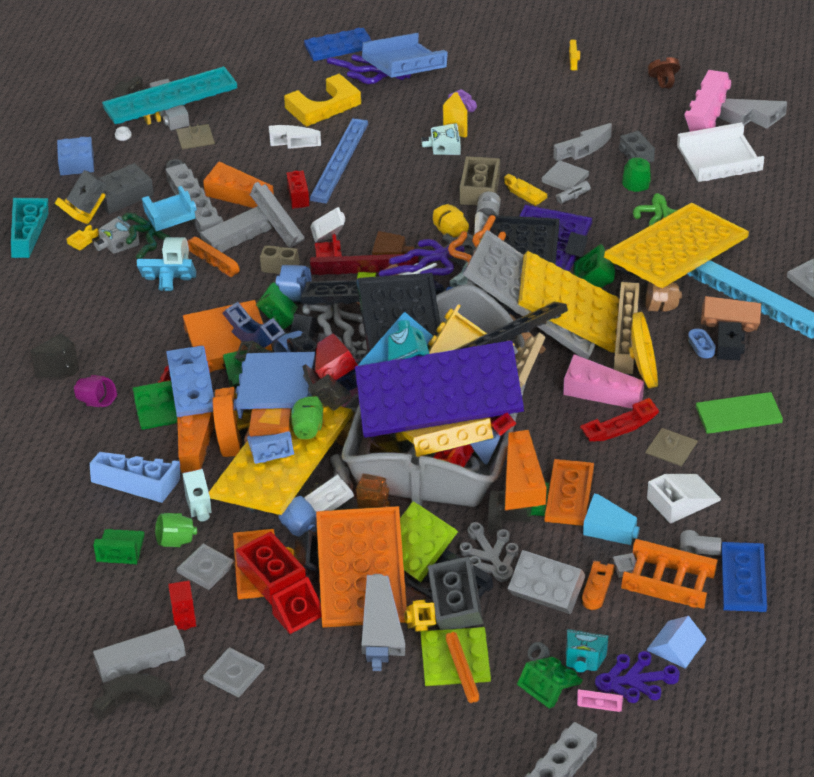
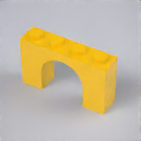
[284,74,361,127]

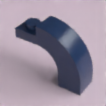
[222,302,285,349]

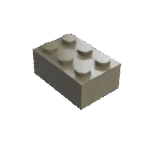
[460,156,500,206]

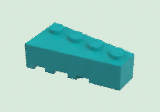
[11,198,48,258]

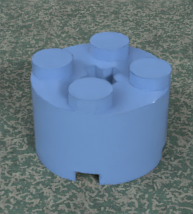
[276,265,312,302]

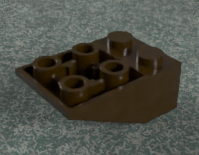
[356,434,403,456]

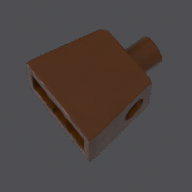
[372,231,415,255]

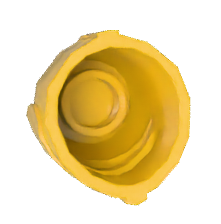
[433,204,469,238]

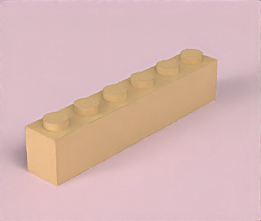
[614,282,640,374]

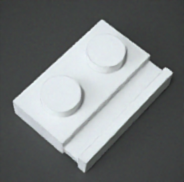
[304,475,354,512]

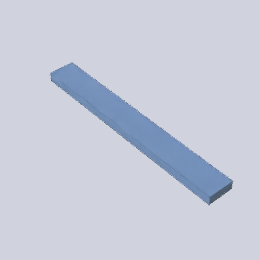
[310,118,368,203]

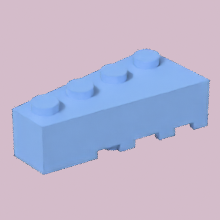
[90,452,180,503]

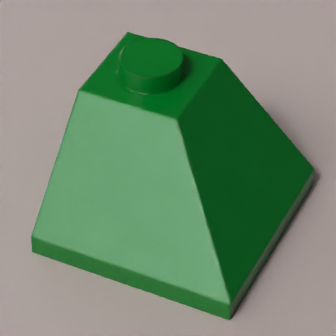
[574,244,615,288]

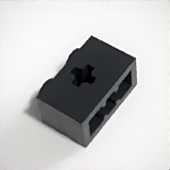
[717,321,745,361]

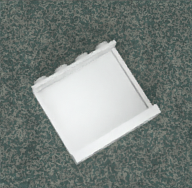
[677,122,764,182]

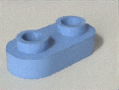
[688,329,716,358]

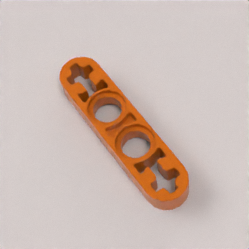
[187,237,240,277]

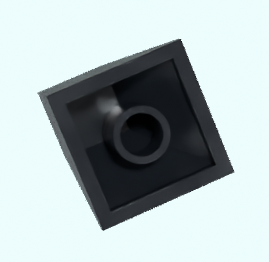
[294,530,319,573]

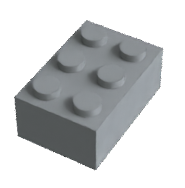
[508,550,585,614]

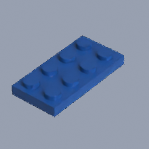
[304,28,372,61]
[721,542,767,612]

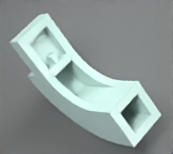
[162,237,189,264]

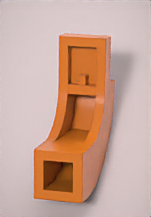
[213,387,242,457]

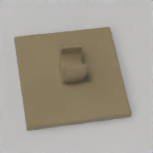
[176,124,215,150]
[645,428,698,466]

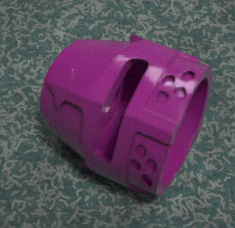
[74,375,117,407]

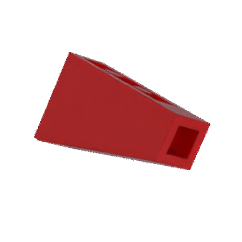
[315,334,358,387]

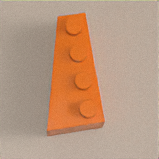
[203,161,274,208]
[177,412,215,473]
[505,430,547,510]

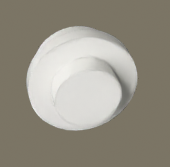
[115,126,131,141]

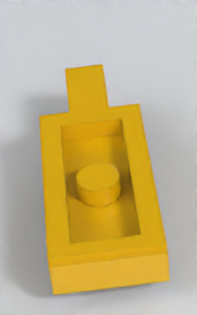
[504,174,547,206]

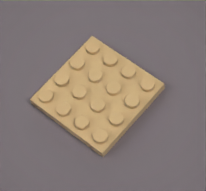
[515,332,545,388]

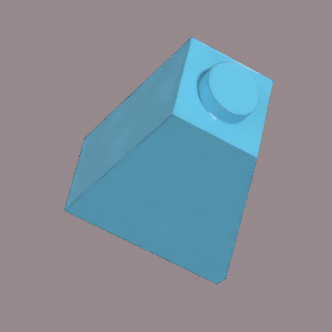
[583,493,640,545]

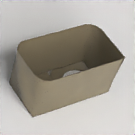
[260,245,300,274]

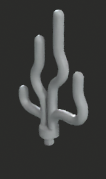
[302,303,365,351]

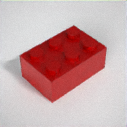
[235,531,306,604]

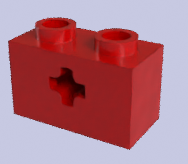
[286,170,309,209]
[168,581,196,630]

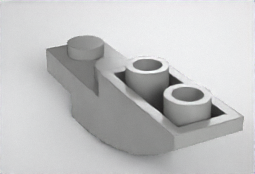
[553,123,612,161]

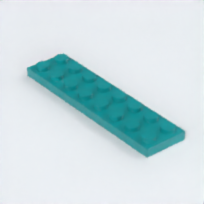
[102,67,237,124]

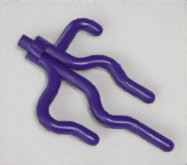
[327,54,411,84]
[379,239,465,276]

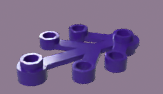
[595,651,680,703]

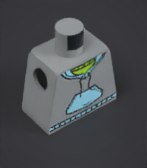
[94,216,140,254]

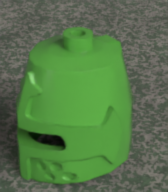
[291,396,323,439]
[155,513,197,547]

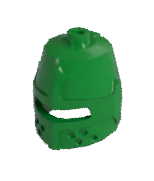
[622,158,651,192]

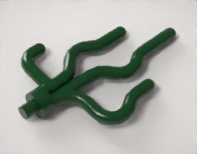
[122,212,170,259]

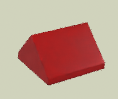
[271,577,322,634]

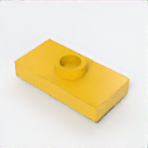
[569,40,580,70]

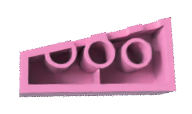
[684,70,731,132]
[564,354,644,408]

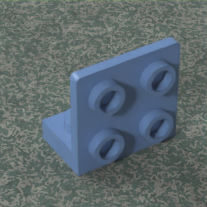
[247,431,294,464]

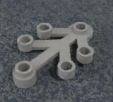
[460,522,518,582]

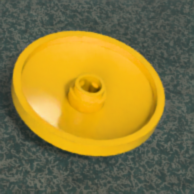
[629,312,658,389]

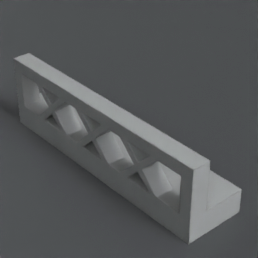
[250,182,305,248]

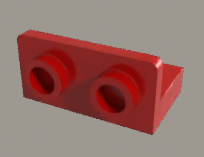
[315,234,342,257]

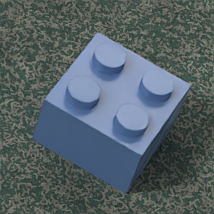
[57,137,94,175]

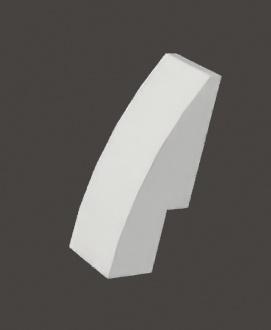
[269,125,321,149]

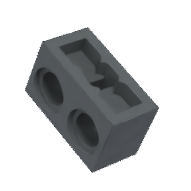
[619,131,655,163]

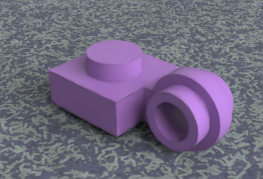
[448,89,477,112]

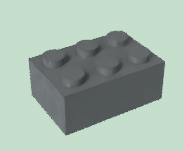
[99,163,154,214]
[428,556,483,630]

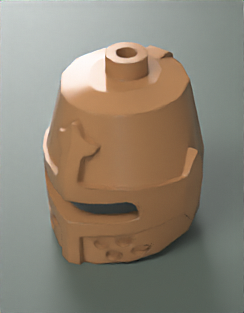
[646,282,682,311]

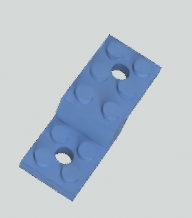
[166,346,214,417]

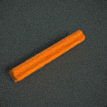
[446,632,479,703]

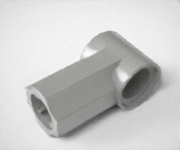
[680,530,721,555]

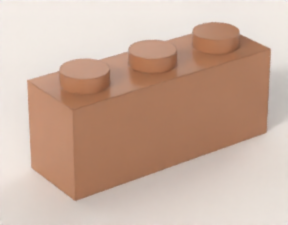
[701,296,761,332]

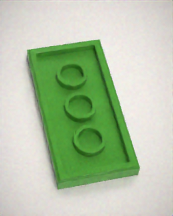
[696,392,783,434]

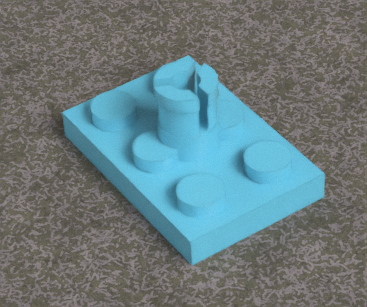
[137,259,196,291]

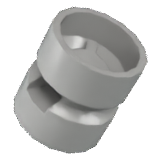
[476,191,501,218]

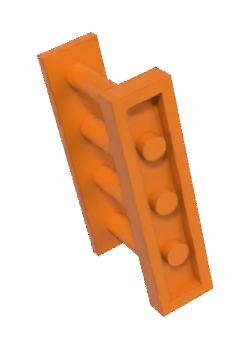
[621,539,718,609]

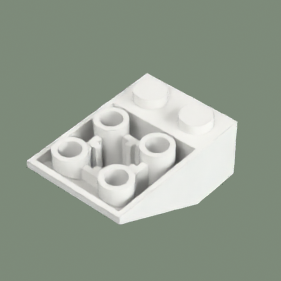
[647,474,721,524]

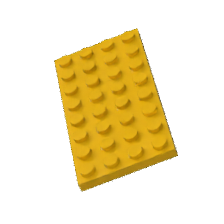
[604,203,749,288]
[209,402,353,515]

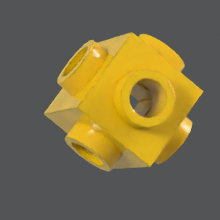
[404,600,436,632]

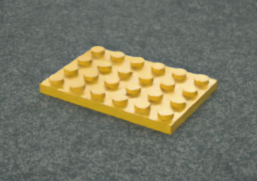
[518,251,620,353]

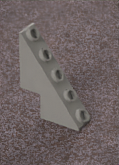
[718,99,787,128]

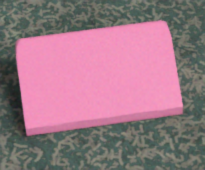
[577,689,623,712]

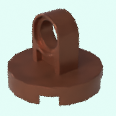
[648,57,681,89]

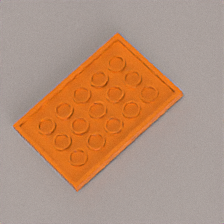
[316,506,407,628]

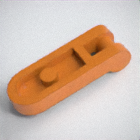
[582,560,615,610]

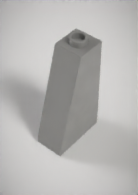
[362,574,405,656]

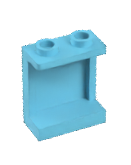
[142,186,197,231]

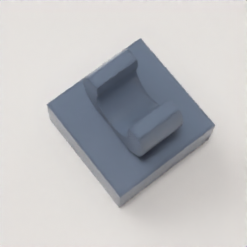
[366,647,389,671]

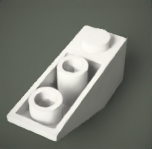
[310,207,345,243]

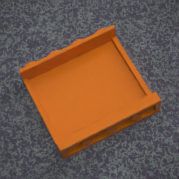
[183,300,272,373]

